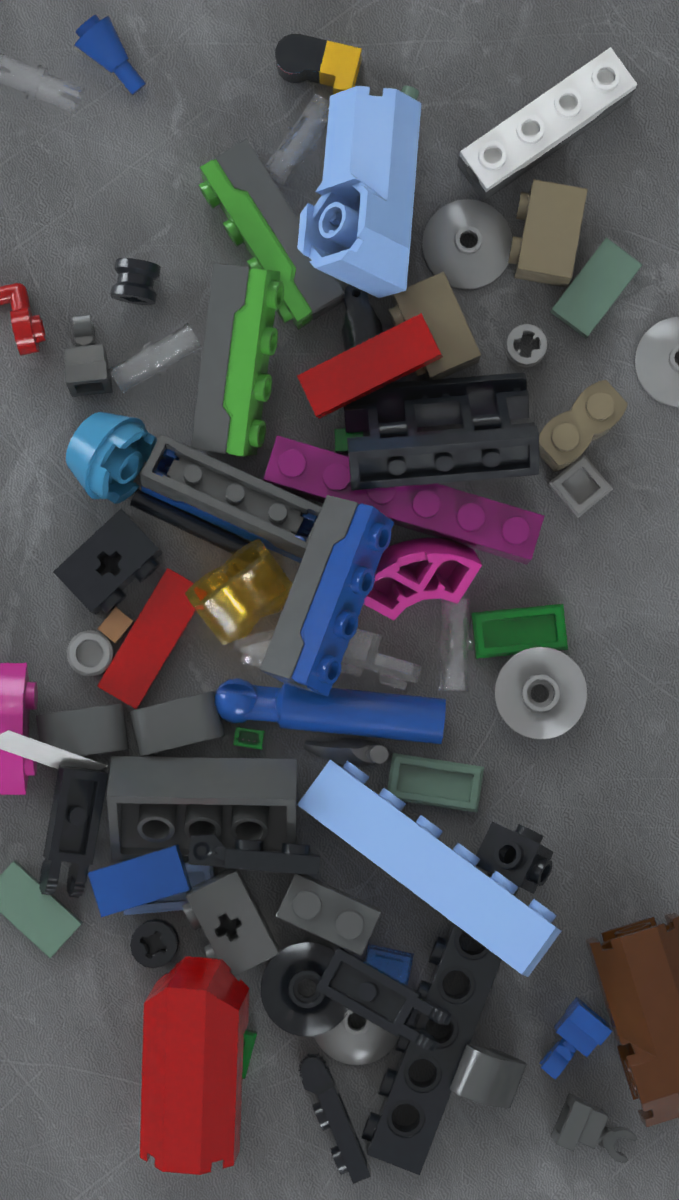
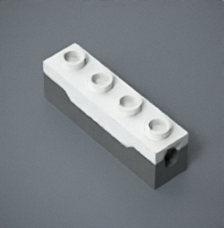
[457,47,637,202]

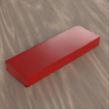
[297,313,443,419]
[97,568,208,710]

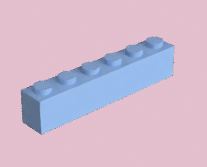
[297,760,561,977]

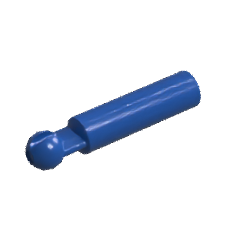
[214,678,446,744]

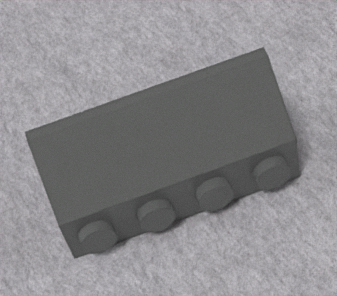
[106,756,298,862]

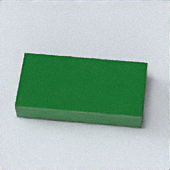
[471,604,568,659]

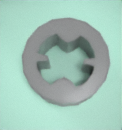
[505,324,548,368]

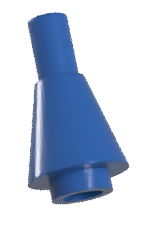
[74,15,146,95]

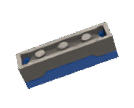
[140,434,322,563]
[260,495,394,697]

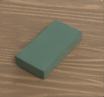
[550,238,643,339]
[387,753,484,812]
[0,860,83,958]

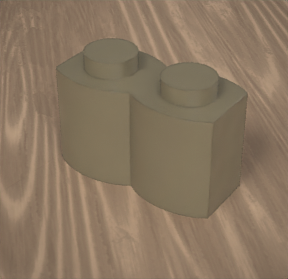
[539,380,628,472]

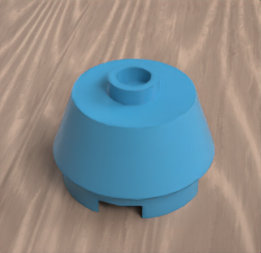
[66,412,157,504]

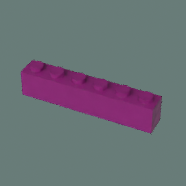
[263,435,544,564]

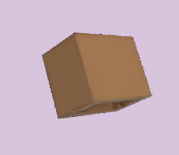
[98,607,135,644]

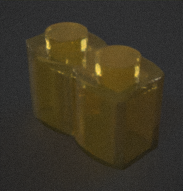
[185,539,293,645]

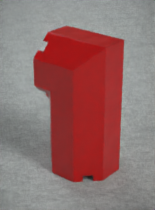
[140,956,250,1175]

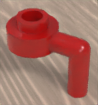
[0,283,46,356]

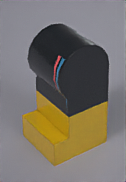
[275,34,362,95]

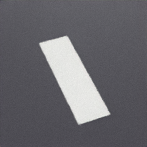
[0,730,108,770]

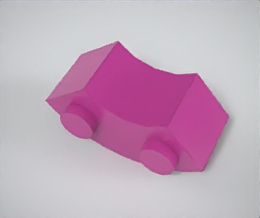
[364,538,482,621]
[0,663,38,795]

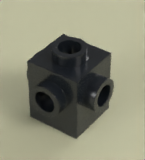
[476,821,554,896]

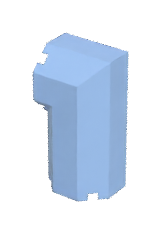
[297,86,421,298]

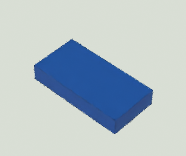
[88,844,192,918]

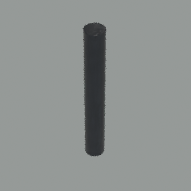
[130,489,261,564]

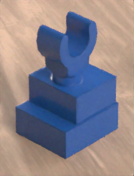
[539,997,612,1079]

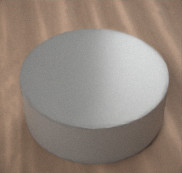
[67,630,114,677]

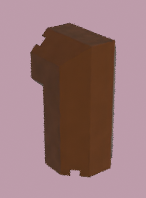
[586,913,679,1127]

